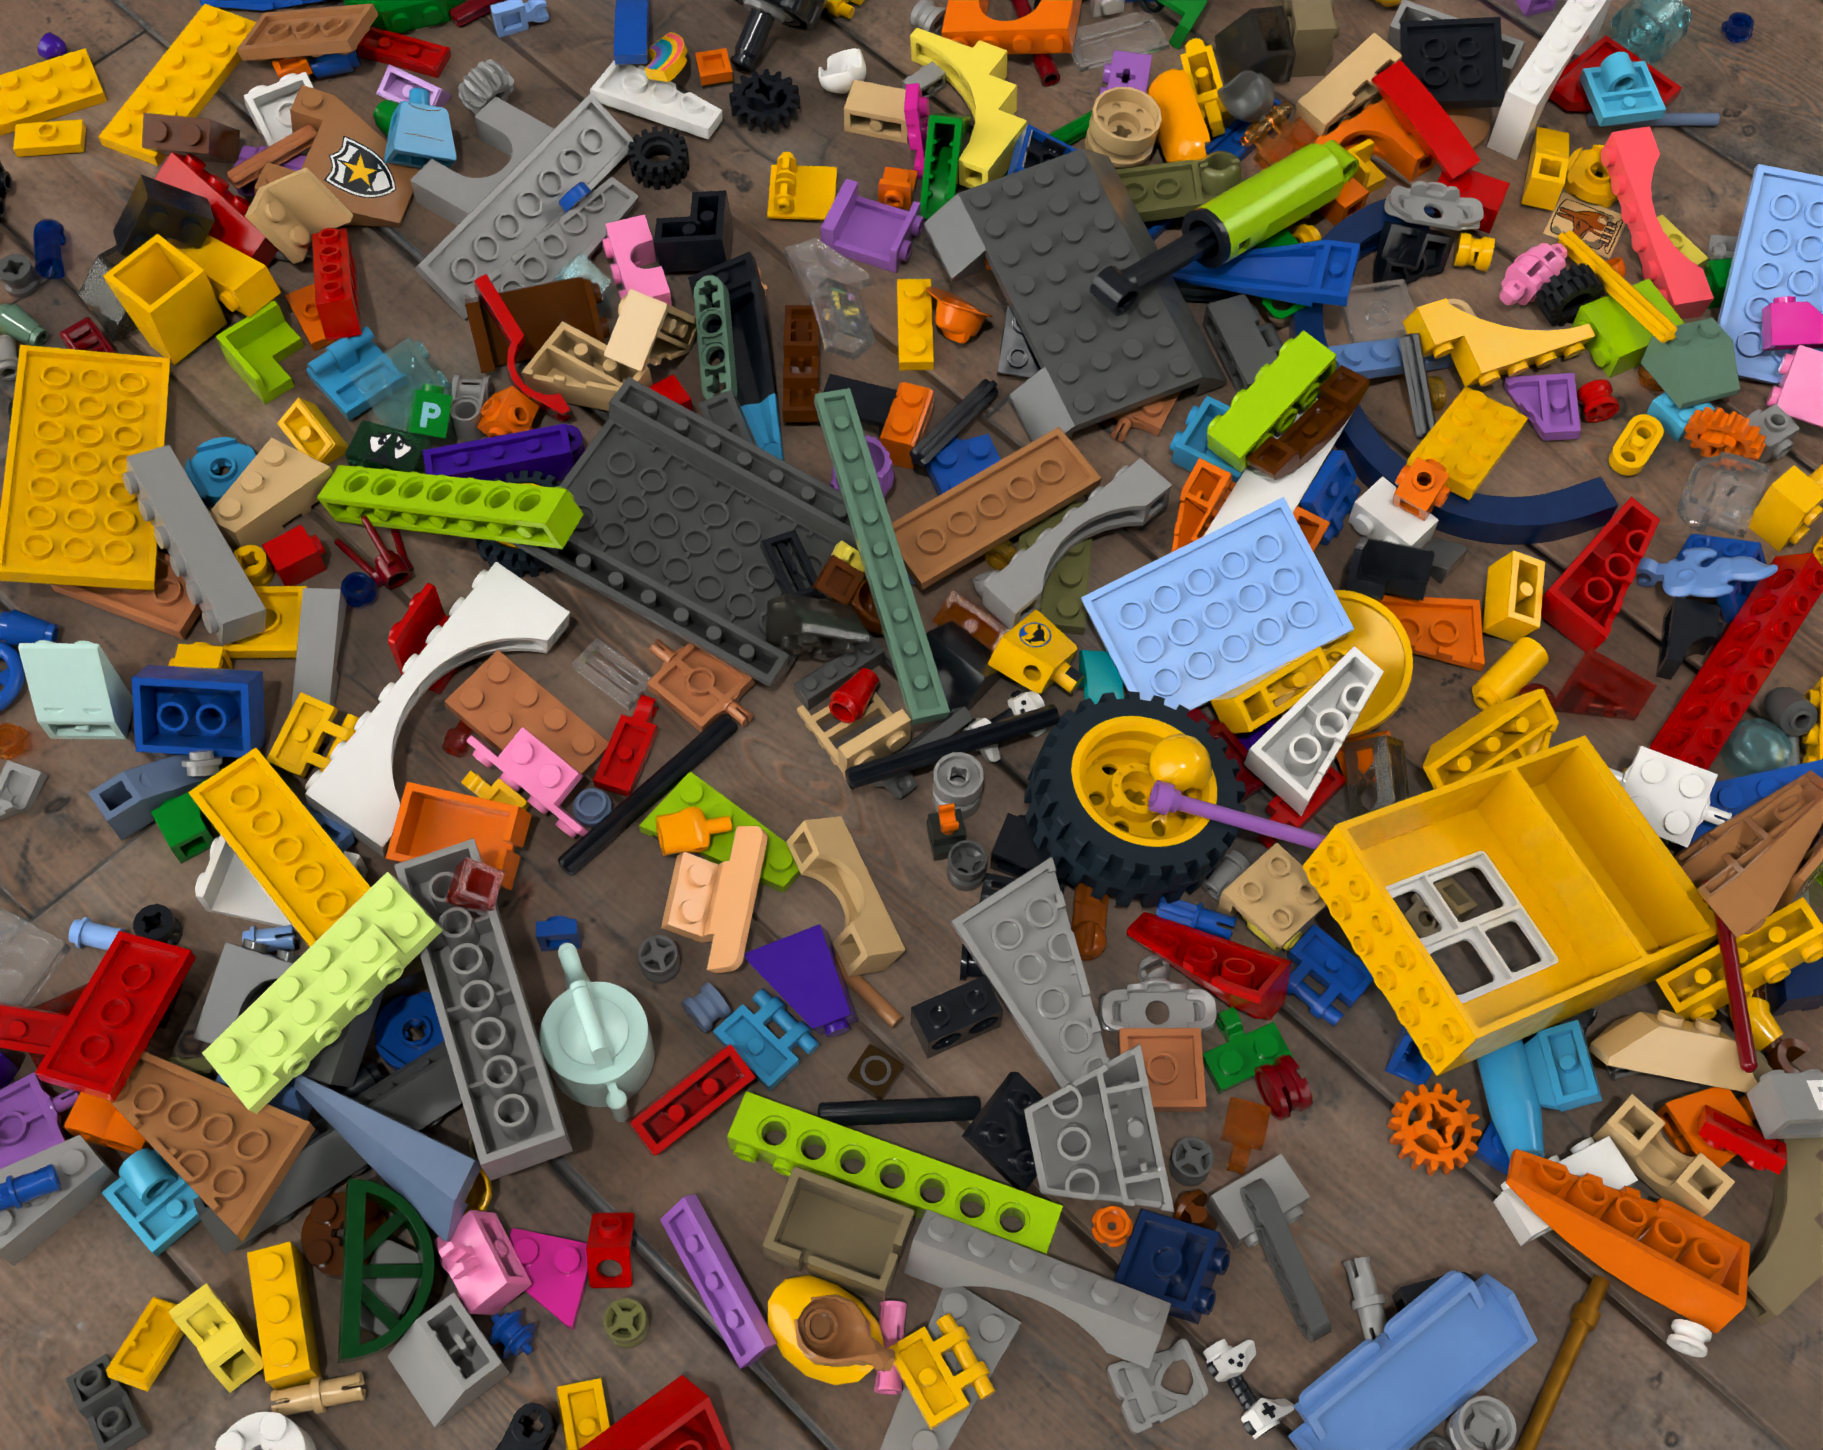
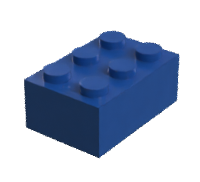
[131,665,266,758]

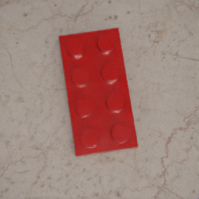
[35,931,196,1102]

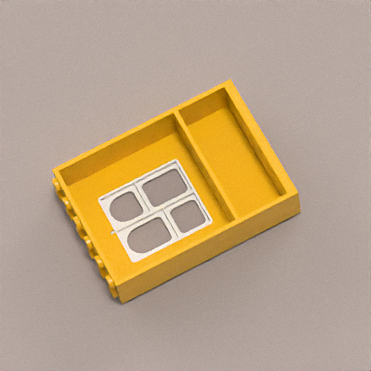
[1302,735,1718,1076]

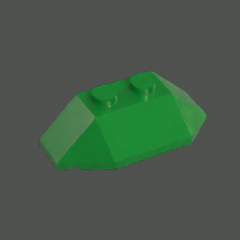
[344,0,467,34]

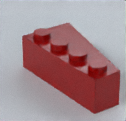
[1541,496,1660,656]

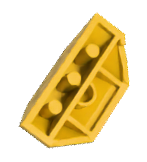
[1423,689,1559,789]

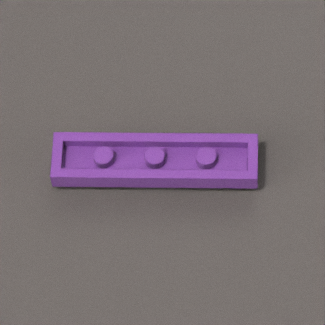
[660,1194,777,1369]

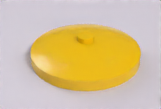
[1279,590,1413,739]

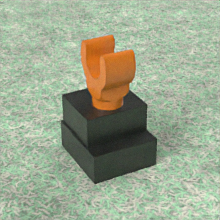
[926,803,967,861]

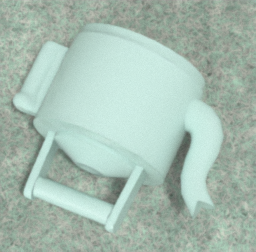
[540,943,655,1122]

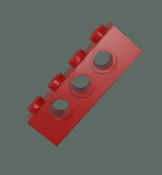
[312,228,362,341]

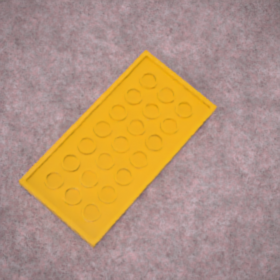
[0,345,170,590]

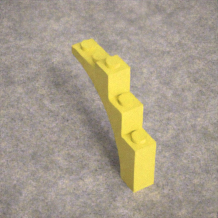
[910,28,1027,188]

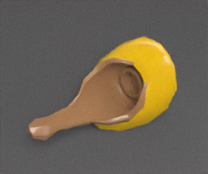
[768,1275,897,1385]

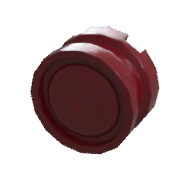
[1254,1054,1313,1121]

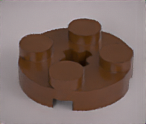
[301,1191,390,1280]

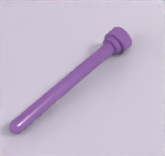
[1148,780,1326,849]

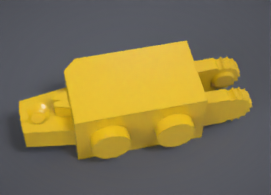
[1180,38,1231,137]

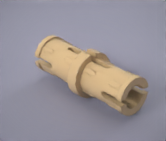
[270,1371,366,1416]

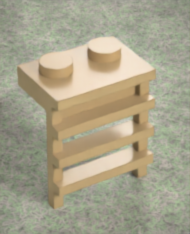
[797,672,911,780]

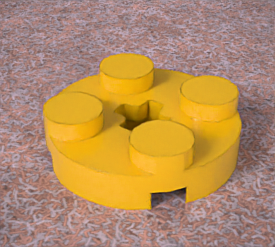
[1564,145,1618,208]

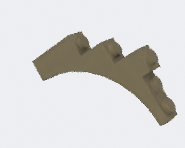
[1742,1049,1823,1326]

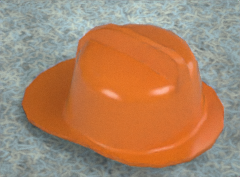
[926,286,993,344]

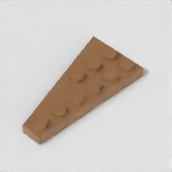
[109,1051,315,1242]

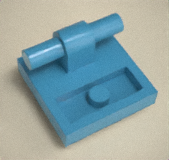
[306,326,407,421]

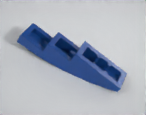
[614,0,650,65]

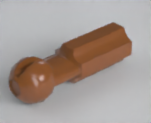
[1071,882,1109,961]

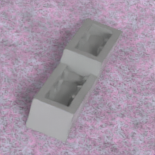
[291,588,347,743]

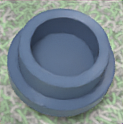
[573,788,612,826]

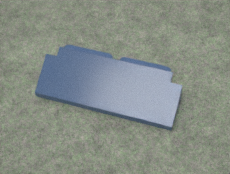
[1288,1270,1538,1450]

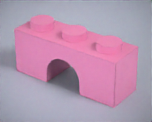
[602,215,672,306]

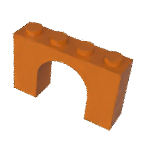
[941,0,1082,54]
[1314,98,1436,226]

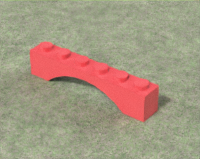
[1601,126,1714,319]

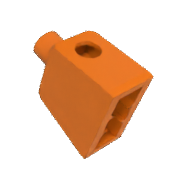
[1655,1087,1758,1168]

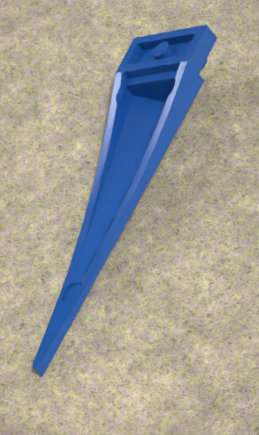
[1171,239,1360,307]

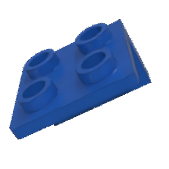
[1661,534,1766,624]

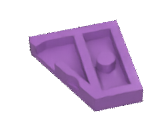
[1504,373,1581,441]

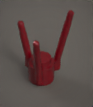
[334,515,414,589]

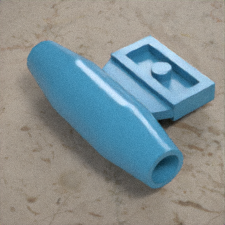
[1477,1020,1603,1159]

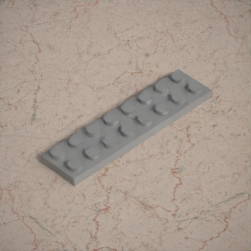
[414,93,633,320]

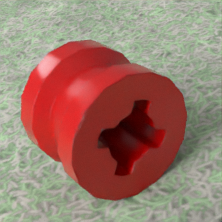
[1577,379,1620,423]

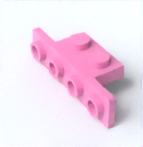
[467,727,589,838]

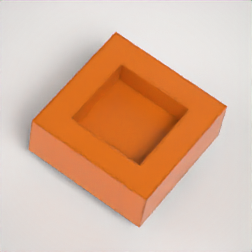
[695,48,733,86]
[271,56,313,79]

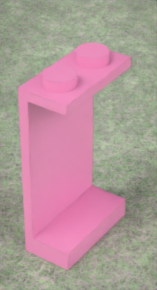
[1766,345,1823,428]

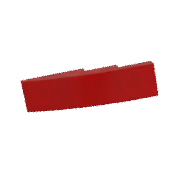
[1371,60,1481,182]

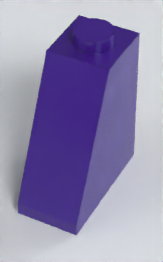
[745,924,858,1037]

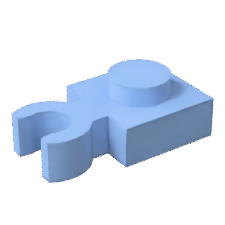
[490,0,550,38]

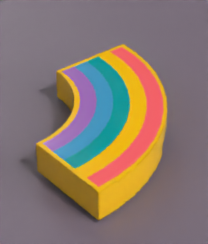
[644,32,688,82]

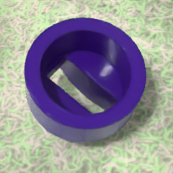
[37,32,67,60]

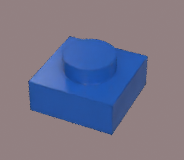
[536,916,581,952]
[1473,1119,1510,1175]

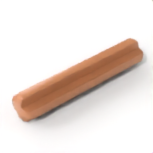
[227,125,317,189]

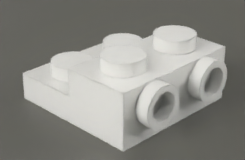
[244,72,313,147]

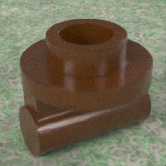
[1174,1189,1217,1231]

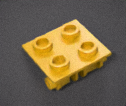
[767,152,837,220]

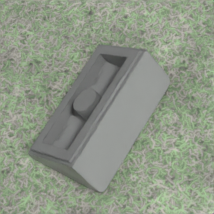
[360,1239,419,1336]

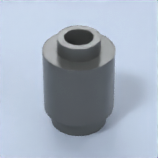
[1764,687,1818,736]

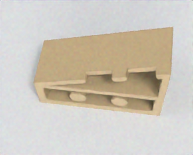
[1293,32,1402,143]
[603,288,697,371]
[521,321,653,411]
[209,437,333,550]

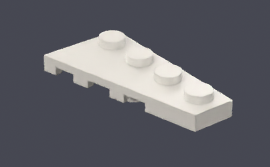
[590,61,723,139]

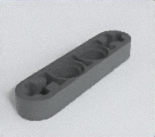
[1240,1178,1332,1342]

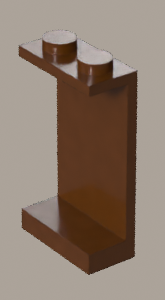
[465,274,610,373]

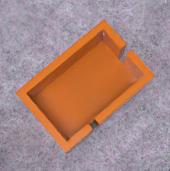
[385,782,532,891]

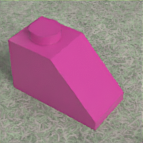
[1762,296,1823,351]

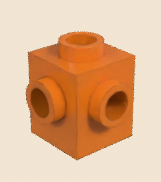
[477,386,539,438]
[1393,457,1452,521]

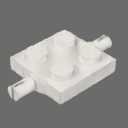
[1609,746,1732,848]

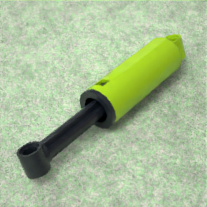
[1090,140,1359,316]

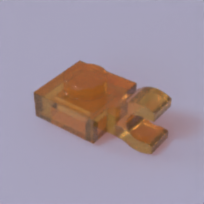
[1221,1097,1271,1175]

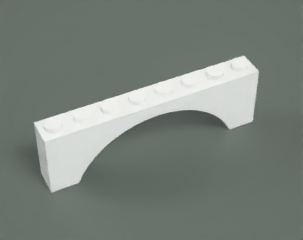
[305,562,570,857]

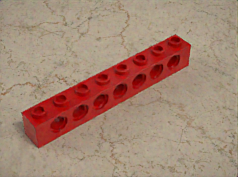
[1648,552,1823,771]

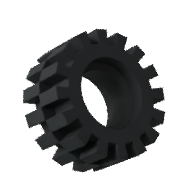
[628,126,690,190]
[1535,263,1605,327]

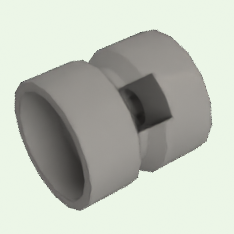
[932,752,984,820]
[1444,1396,1517,1450]

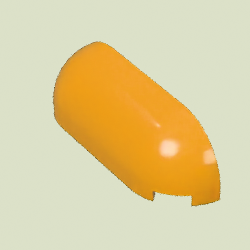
[1147,68,1211,163]

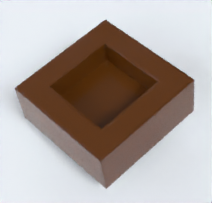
[812,555,865,607]

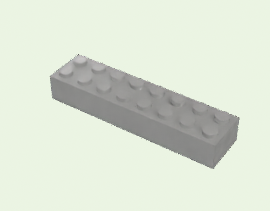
[394,838,573,1181]

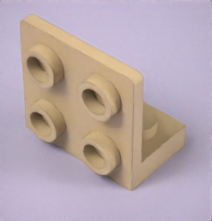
[245,168,353,264]
[1216,843,1327,948]

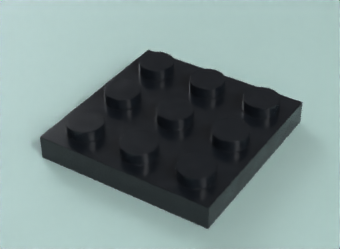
[1400,17,1505,109]

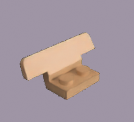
[661,826,768,974]

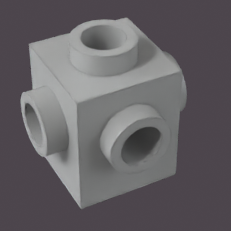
[1747,404,1801,467]

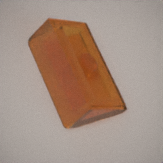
[933,590,1010,652]

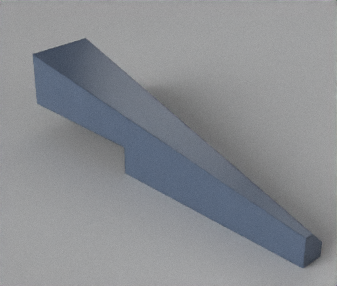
[294,1074,482,1242]

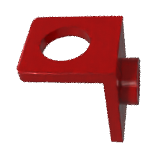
[586,1212,635,1288]

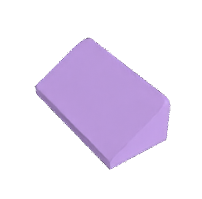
[376,64,451,108]

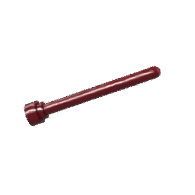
[1701,879,1758,1073]

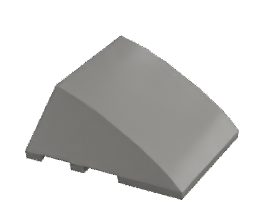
[1024,1044,1174,1212]

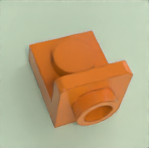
[878,166,918,210]

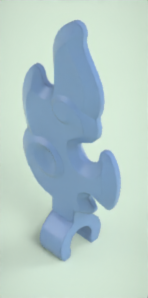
[1636,547,1778,598]

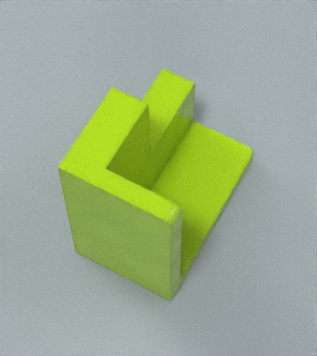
[216,301,304,405]

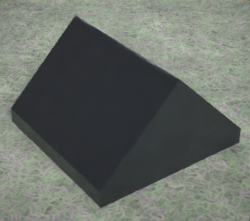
[926,620,1003,711]

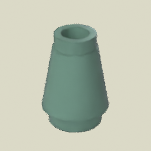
[0,303,49,347]

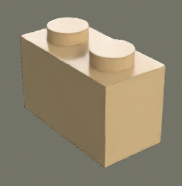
[844,80,908,144]

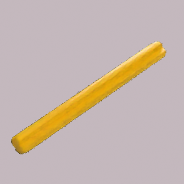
[1558,230,1677,343]

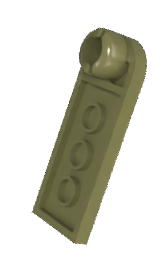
[1116,151,1242,222]

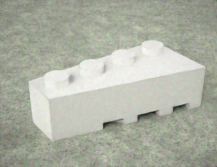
[1244,646,1384,816]

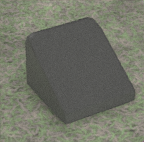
[1424,537,1468,584]

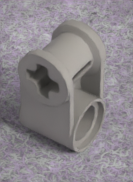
[450,375,493,442]

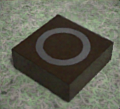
[847,1044,904,1100]

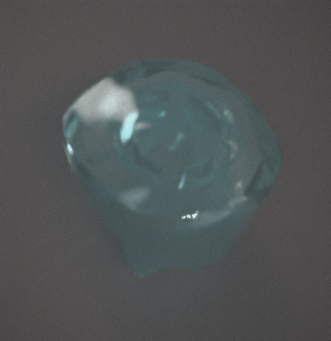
[1721,718,1794,777]

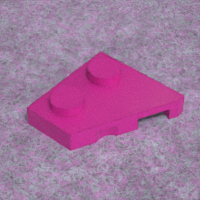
[904,83,930,179]
[509,1228,588,1330]

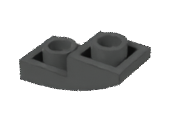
[66,1354,148,1450]

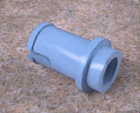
[68,917,126,950]
[242,925,296,952]

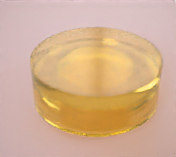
[1427,376,1447,411]

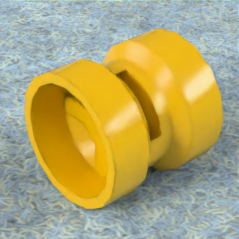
[1453,232,1495,272]

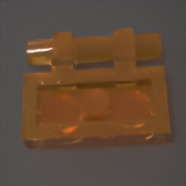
[1240,101,1319,170]

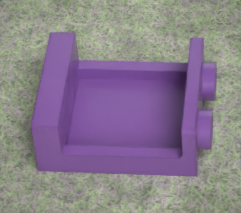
[821,179,925,273]

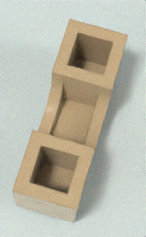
[1593,1094,1735,1218]

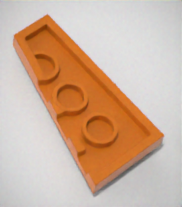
[1373,595,1485,671]

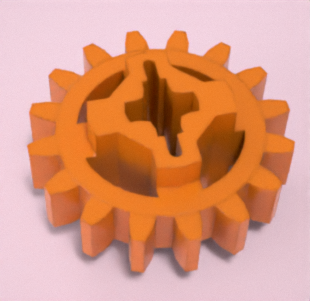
[1684,407,1766,467]
[1387,1083,1482,1176]

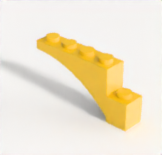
[1402,298,1595,387]

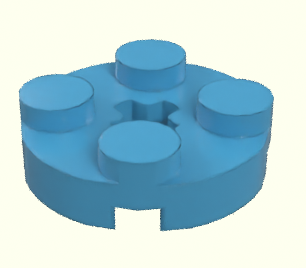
[184,437,256,506]

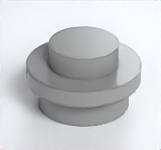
[181,750,223,776]

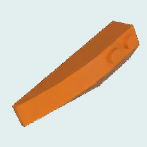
[1506,1149,1750,1334]

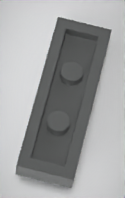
[871,706,974,799]

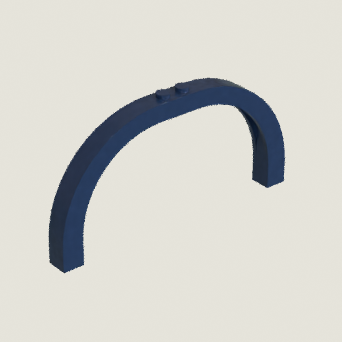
[1289,198,1618,545]

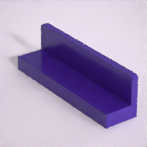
[423,423,575,482]

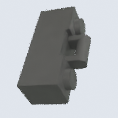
[1202,294,1283,393]

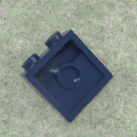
[1114,1209,1230,1324]

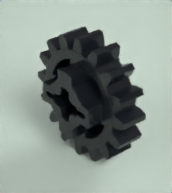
[729,69,800,133]

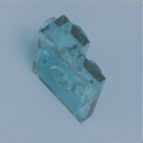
[349,337,451,436]

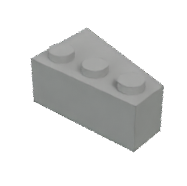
[0,1135,119,1266]

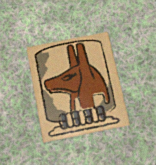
[1543,192,1626,259]

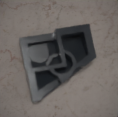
[1373,220,1454,292]

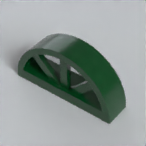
[338,1179,434,1363]

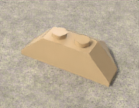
[1589,1010,1758,1093]

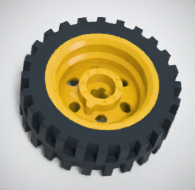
[1024,691,1246,908]

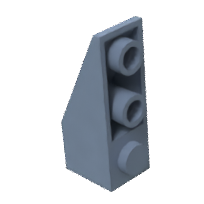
[88,754,221,840]

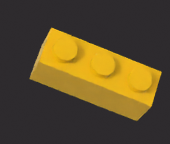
[247,1241,322,1390]

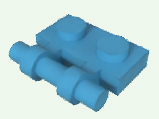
[713,988,820,1092]

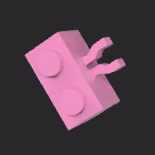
[433,1210,532,1315]

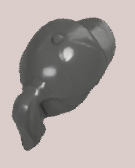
[1217,70,1275,123]

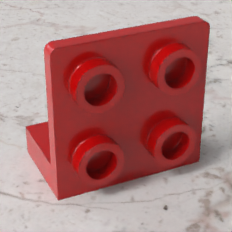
[388,583,460,695]

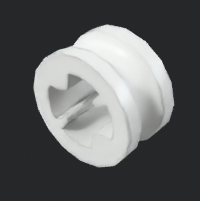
[1667,1319,1712,1357]

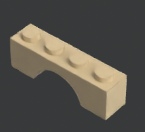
[786,816,906,977]

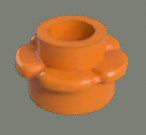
[1092,1205,1133,1248]

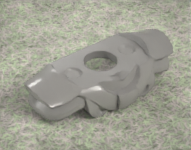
[1384,181,1484,231]
[1098,977,1217,1032]

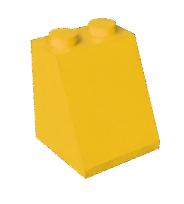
[103,234,227,366]

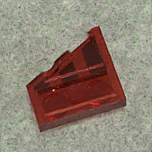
[1552,647,1657,720]

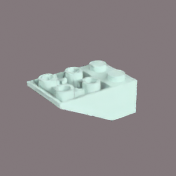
[18,640,133,740]

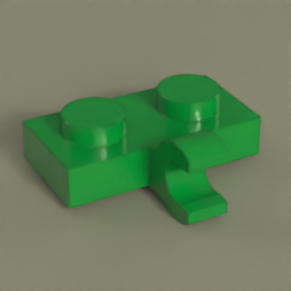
[1203,1007,1293,1094]

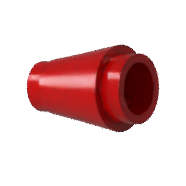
[829,668,879,723]

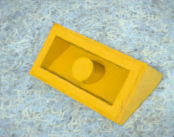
[277,397,351,465]

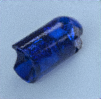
[33,218,66,279]

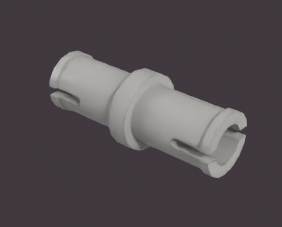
[1343,1256,1387,1340]

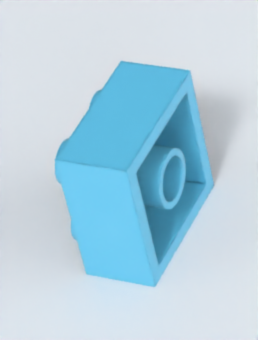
[1646,392,1715,442]

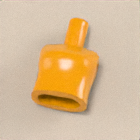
[656,807,732,856]

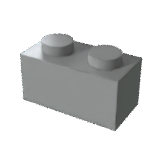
[902,61,946,99]

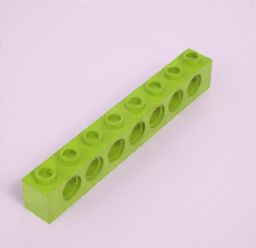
[317,465,584,549]
[727,1091,1063,1255]

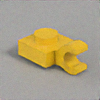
[461,770,531,810]

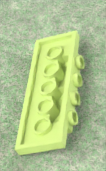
[202,872,443,1114]

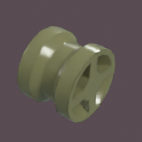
[603,1298,649,1349]

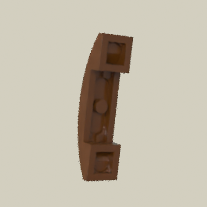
[1247,365,1370,480]

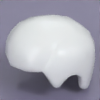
[818,48,866,94]

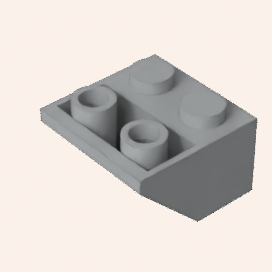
[387,1292,510,1429]

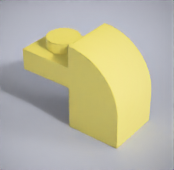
[169,1283,263,1393]

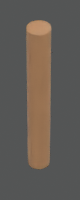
[834,950,904,1029]

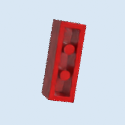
[626,1044,756,1156]

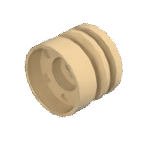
[1083,87,1162,170]

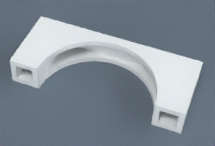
[1487,0,1612,160]

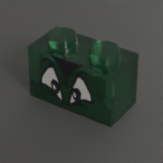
[345,420,432,474]

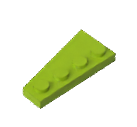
[639,771,801,893]

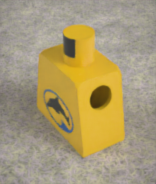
[987,609,1084,694]

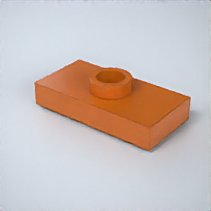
[285,283,338,351]

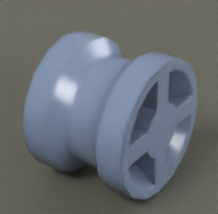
[681,982,731,1034]

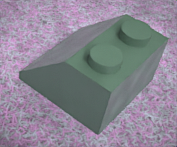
[1640,317,1740,409]

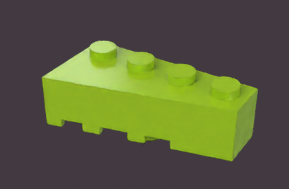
[1207,330,1337,473]

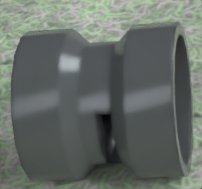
[947,840,987,891]

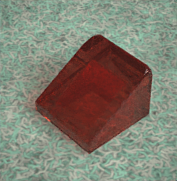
[446,857,504,911]

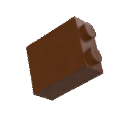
[142,113,240,164]

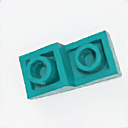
[1079,650,1124,704]

